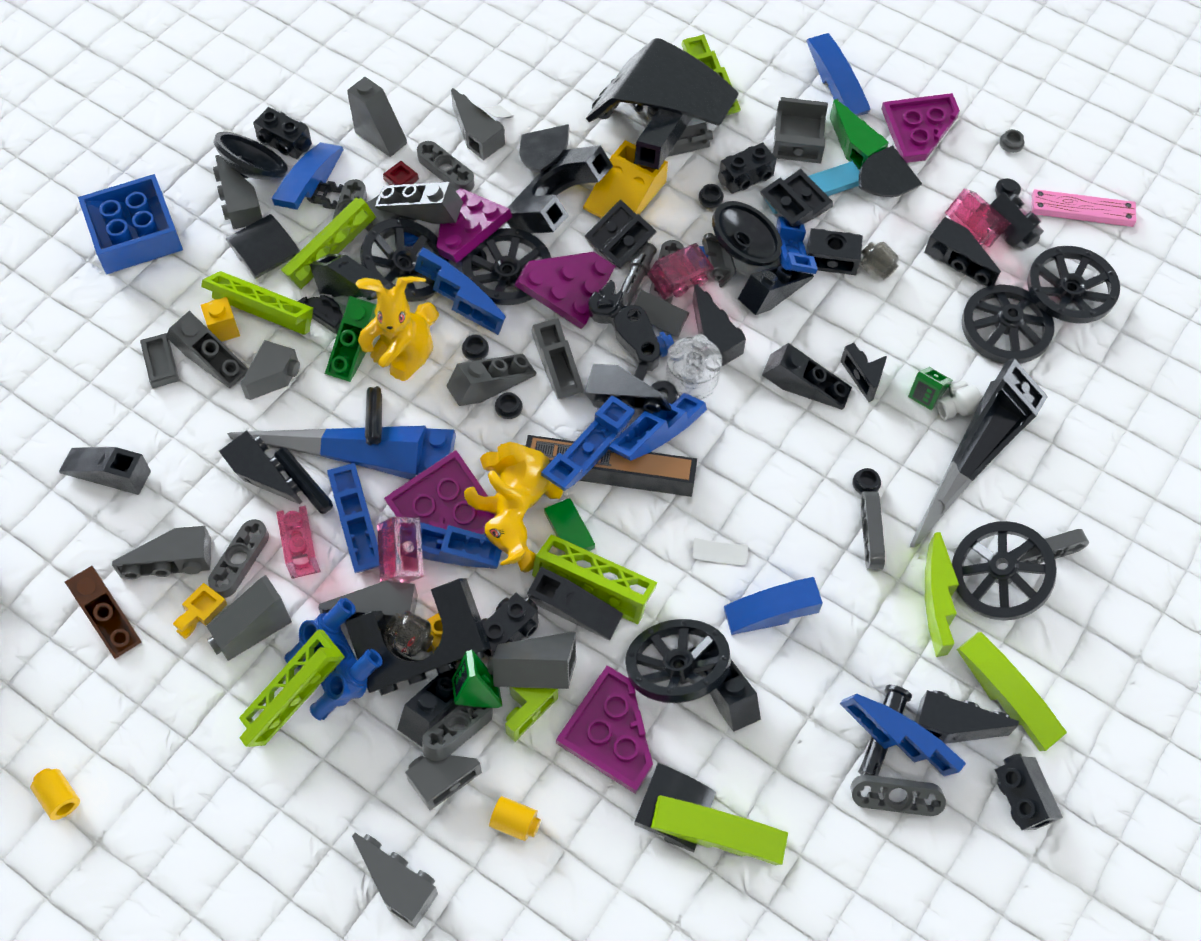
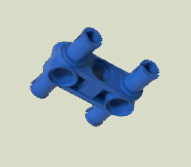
[284,598,383,721]

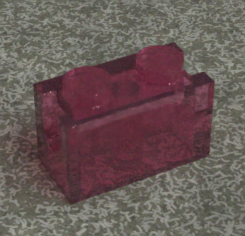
[945,188,1010,248]
[647,243,714,300]
[276,505,321,579]
[377,517,424,583]

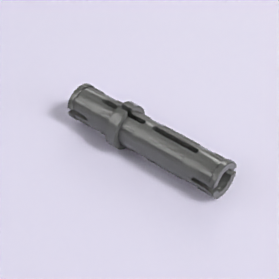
[620,242,657,306]

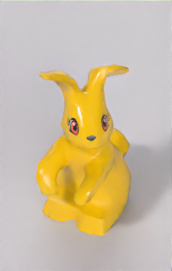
[356,276,440,381]
[464,442,563,573]

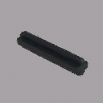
[365,386,382,446]
[274,447,333,514]

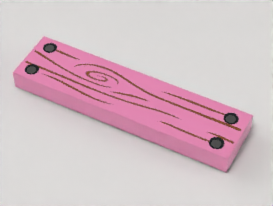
[1032,189,1136,227]

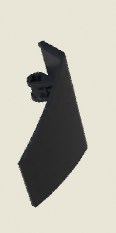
[585,38,739,126]

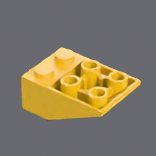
[583,140,668,218]

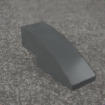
[531,318,584,400]

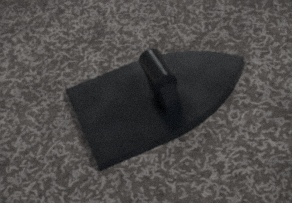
[519,124,570,173]
[858,145,922,197]

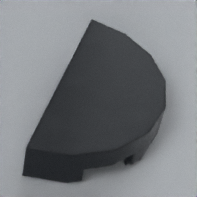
[298,295,343,334]

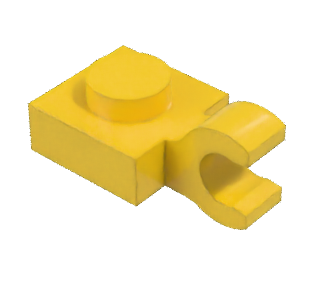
[173,583,228,639]

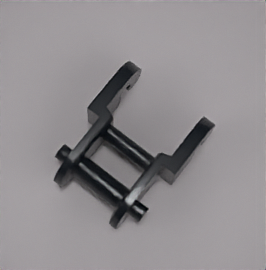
[307,181,343,209]

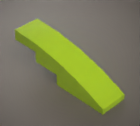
[681,34,741,115]
[925,532,959,657]
[956,632,1068,751]
[651,796,789,865]

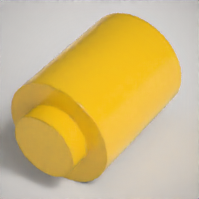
[30,768,80,820]
[489,796,541,842]

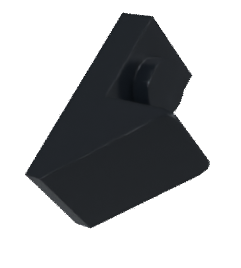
[840,343,887,402]

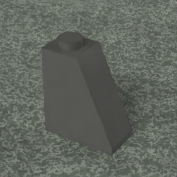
[347,76,407,157]
[206,575,292,661]
[488,632,577,689]

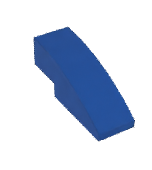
[724,576,823,635]

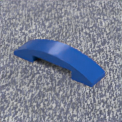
[776,216,818,275]
[541,395,635,491]

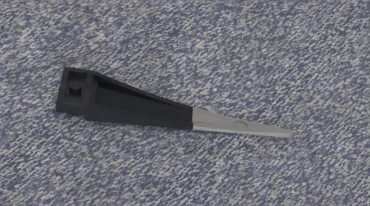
[910,359,1048,548]

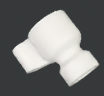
[937,380,983,420]

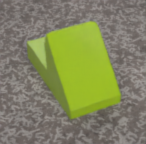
[505,687,558,742]

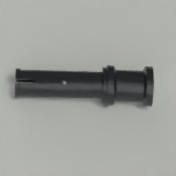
[858,684,912,776]

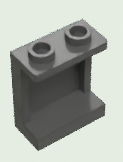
[772,97,828,164]

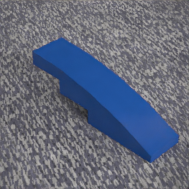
[806,33,871,116]
[271,142,344,210]
[414,247,506,335]
[608,393,707,461]
[327,463,384,574]
[380,519,502,569]
[839,693,966,776]

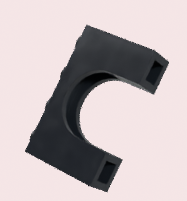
[507,145,613,233]
[345,578,491,696]

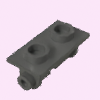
[667,122,713,157]
[702,233,737,288]

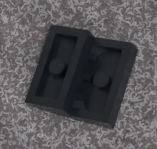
[760,169,833,227]
[584,199,657,269]
[226,214,300,279]
[634,763,716,853]

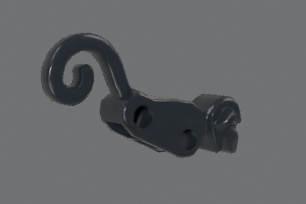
[588,280,677,413]

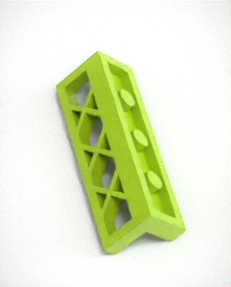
[281,197,376,289]
[201,271,313,335]
[532,534,658,625]
[239,630,345,747]

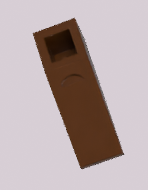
[64,565,142,659]

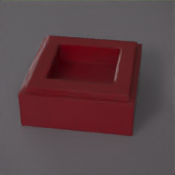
[383,161,419,185]

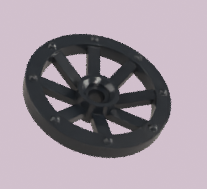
[360,219,450,302]
[462,228,551,305]
[1027,245,1120,324]
[961,285,1055,364]
[952,521,1057,621]
[625,619,731,703]

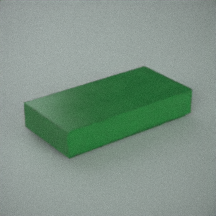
[544,498,595,551]

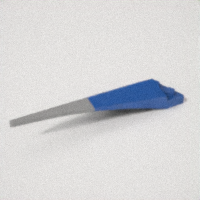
[227,425,456,480]

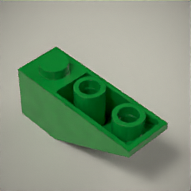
[830,99,889,170]
[324,296,376,382]

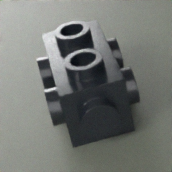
[253,107,312,160]
[718,142,777,194]
[984,192,1044,250]
[482,592,539,657]
[994,753,1063,831]

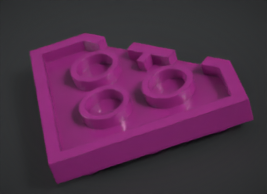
[881,93,960,163]
[437,188,513,263]
[514,251,615,329]
[384,450,496,535]
[556,665,653,794]

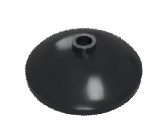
[213,131,288,180]
[712,201,782,266]

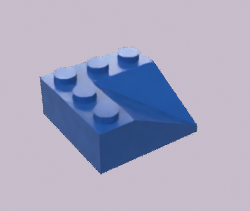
[78,174,183,275]

